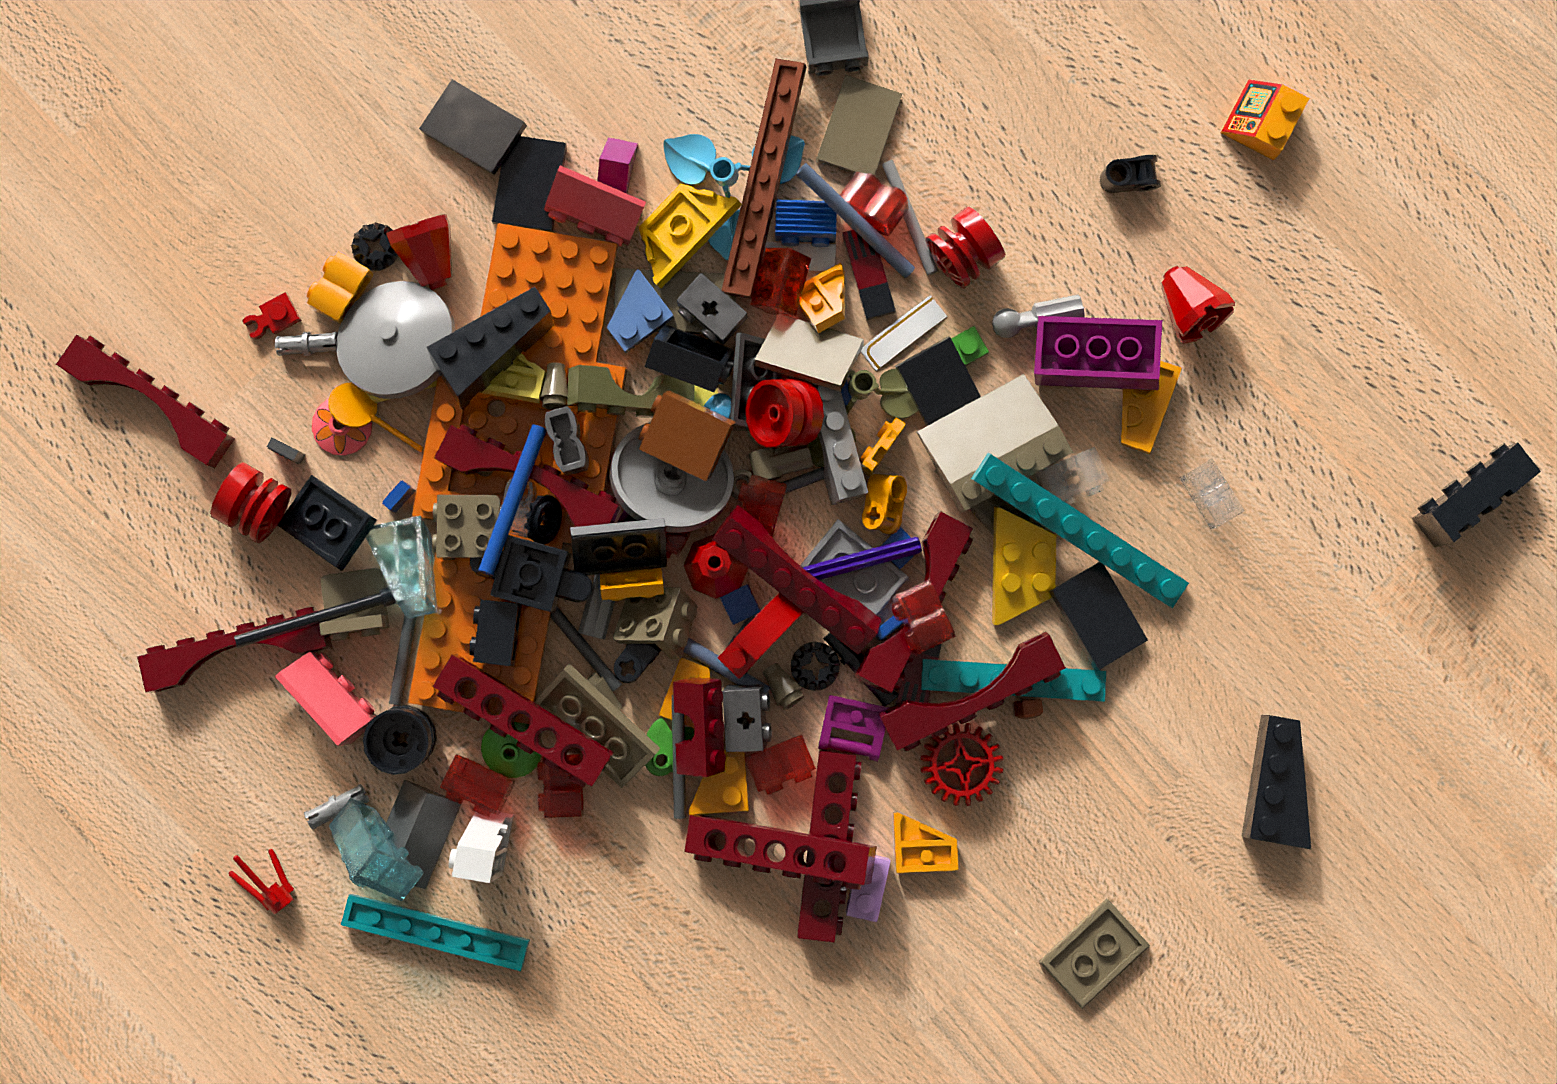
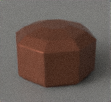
[1012,699,1043,719]

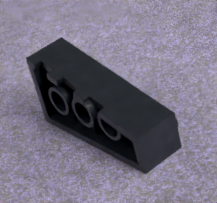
[427,287,554,410]
[1412,442,1541,547]
[1242,715,1311,849]

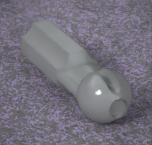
[992,294,1085,338]
[578,574,615,640]

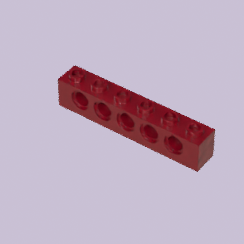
[432,654,614,788]
[797,750,861,943]
[684,814,877,890]

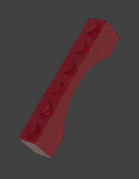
[55,334,235,469]
[434,424,621,527]
[713,505,881,654]
[854,511,973,694]
[137,607,332,693]
[879,631,1066,751]

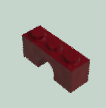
[673,677,726,777]

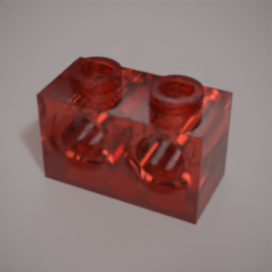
[750,247,812,316]

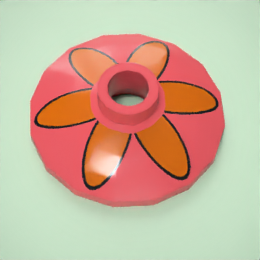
[312,399,372,456]

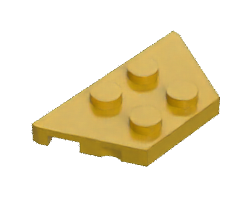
[639,184,742,289]
[992,507,1057,625]

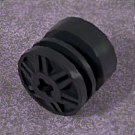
[363,705,437,775]

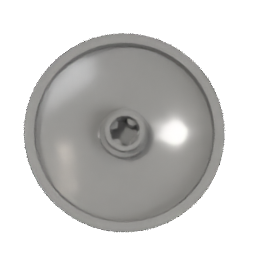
[336,281,456,399]
[610,422,734,533]

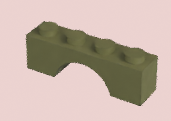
[567,365,694,418]

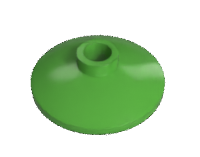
[481,722,542,778]

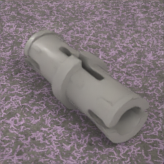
[275,332,338,356]
[304,784,369,830]

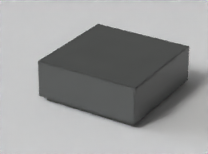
[267,437,306,464]

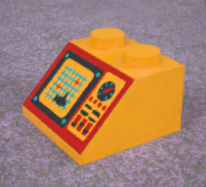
[1220,79,1310,160]

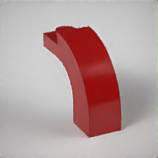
[718,593,805,679]

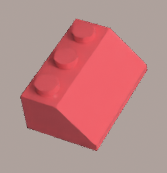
[544,165,646,247]
[275,652,376,746]

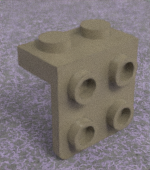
[432,495,500,560]
[319,568,389,641]
[613,587,698,659]

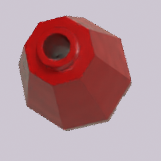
[386,214,452,290]
[1161,266,1235,344]
[683,533,749,599]

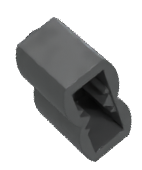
[545,406,589,476]

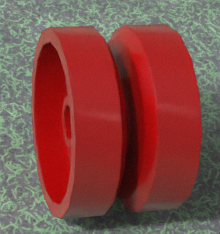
[746,379,824,447]

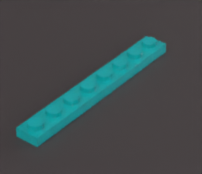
[971,453,1189,609]

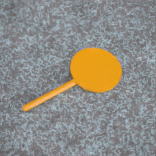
[328,383,423,452]

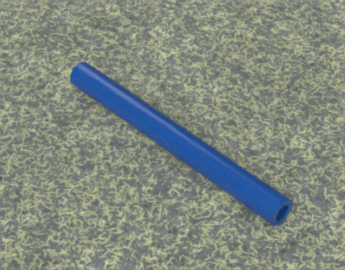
[478,424,547,576]

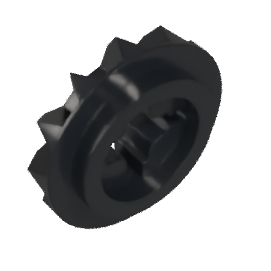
[351,222,398,271]
[524,495,562,545]
[791,642,840,691]

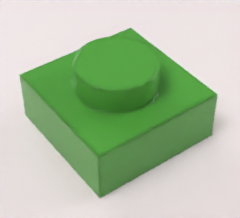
[951,326,989,366]

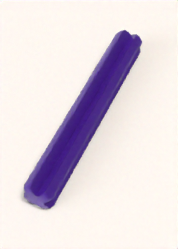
[803,537,922,580]

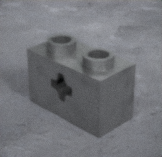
[677,273,747,345]
[722,684,772,752]

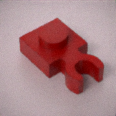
[242,292,302,340]

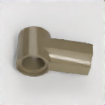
[748,445,813,484]

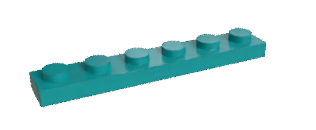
[920,659,1107,702]
[341,894,530,971]

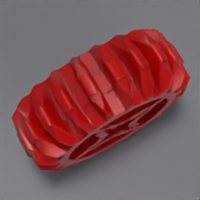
[920,723,1004,806]

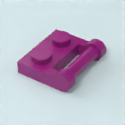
[818,695,889,762]

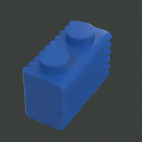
[775,200,837,247]

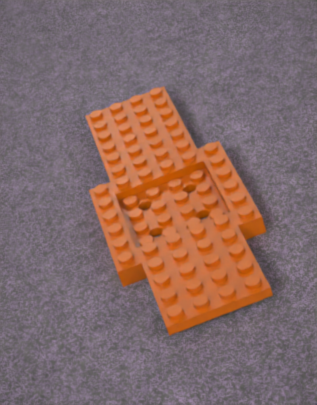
[408,223,627,724]

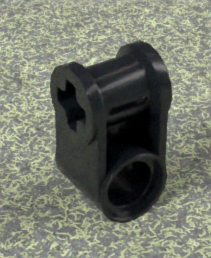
[1100,155,1161,193]
[614,644,662,683]

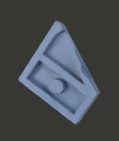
[607,269,674,353]

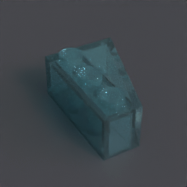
[366,516,437,619]
[329,798,424,901]

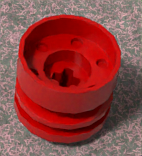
[925,206,1006,289]
[210,462,292,544]

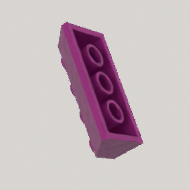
[1034,316,1163,390]

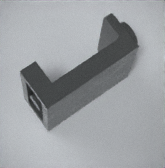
[798,0,869,76]

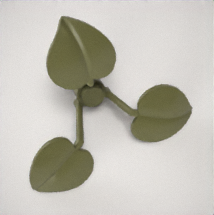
[807,328,918,467]

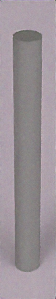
[882,160,938,275]

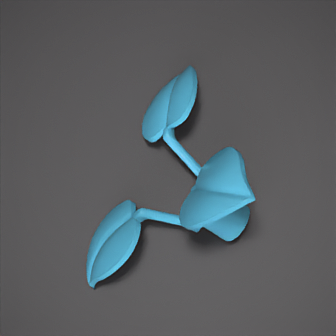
[664,134,805,260]

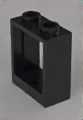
[645,324,734,393]

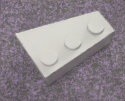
[449,808,514,883]

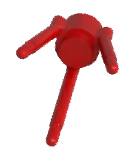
[228,849,294,915]

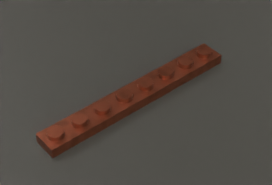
[722,58,807,299]

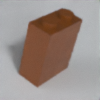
[638,390,736,481]

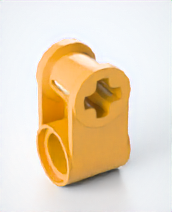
[862,474,907,535]

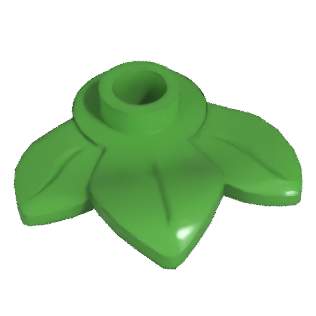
[645,718,695,776]

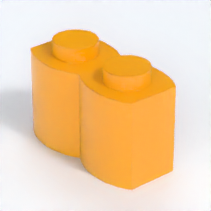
[307,251,374,325]

